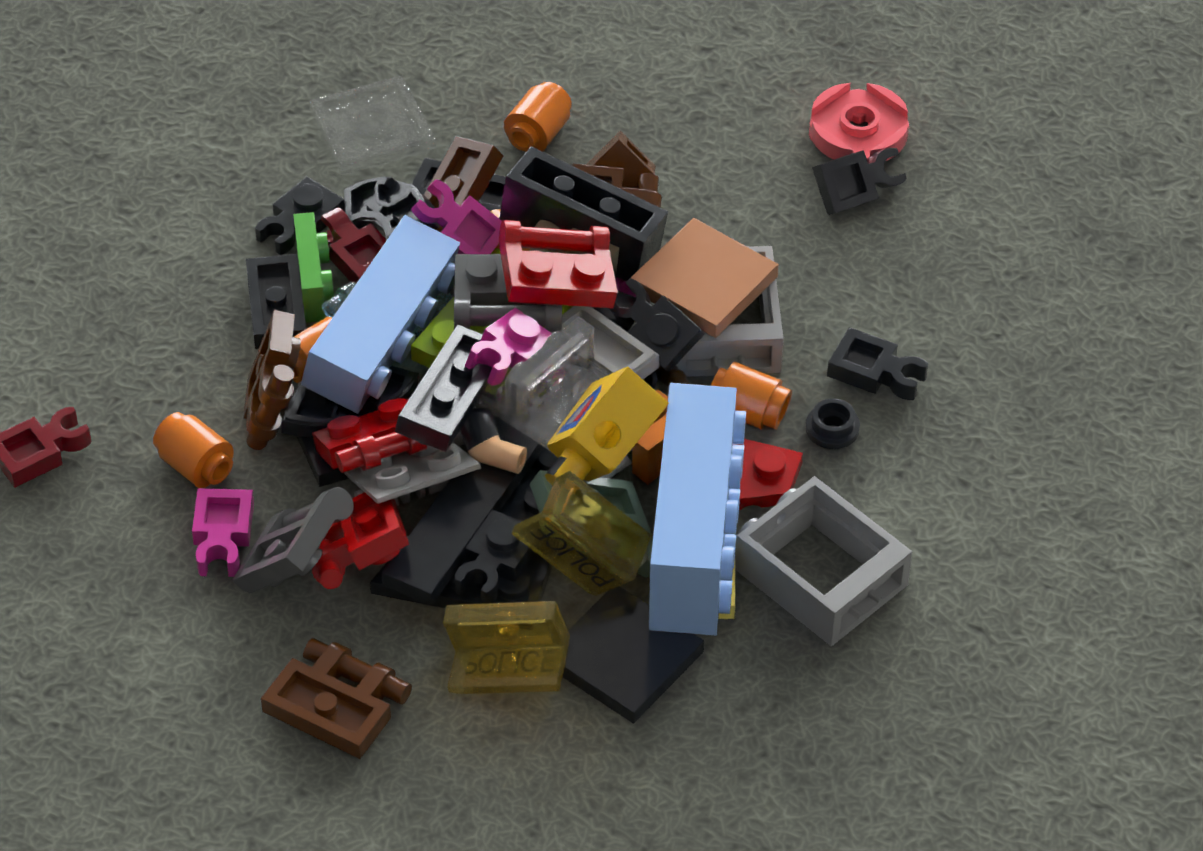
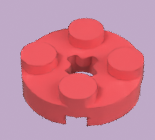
[809,83,909,162]

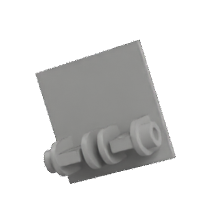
[345,442,481,506]

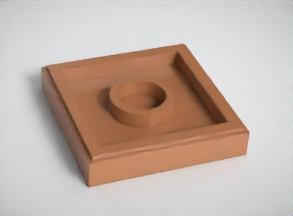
[631,218,779,338]

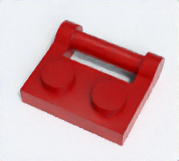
[499,220,618,308]

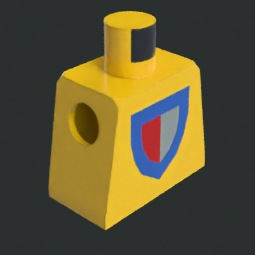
[545,366,669,496]

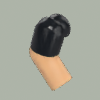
[460,408,527,474]

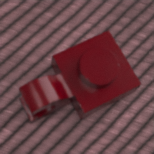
[321,207,387,286]

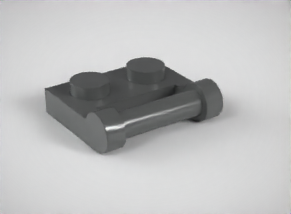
[454,254,562,332]
[232,487,354,593]

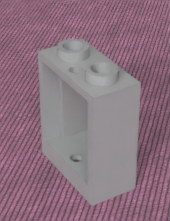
[676,246,783,377]
[735,476,912,647]

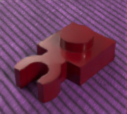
[0,407,92,488]

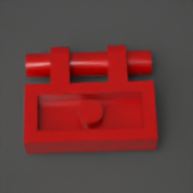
[312,398,427,473]
[311,492,409,589]

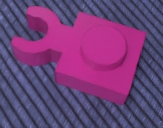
[411,179,502,254]
[465,307,557,386]
[192,488,254,577]

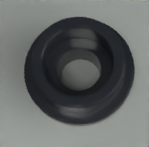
[806,398,860,449]

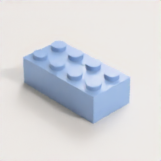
[649,383,746,636]

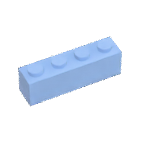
[301,215,461,414]

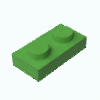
[293,212,334,322]

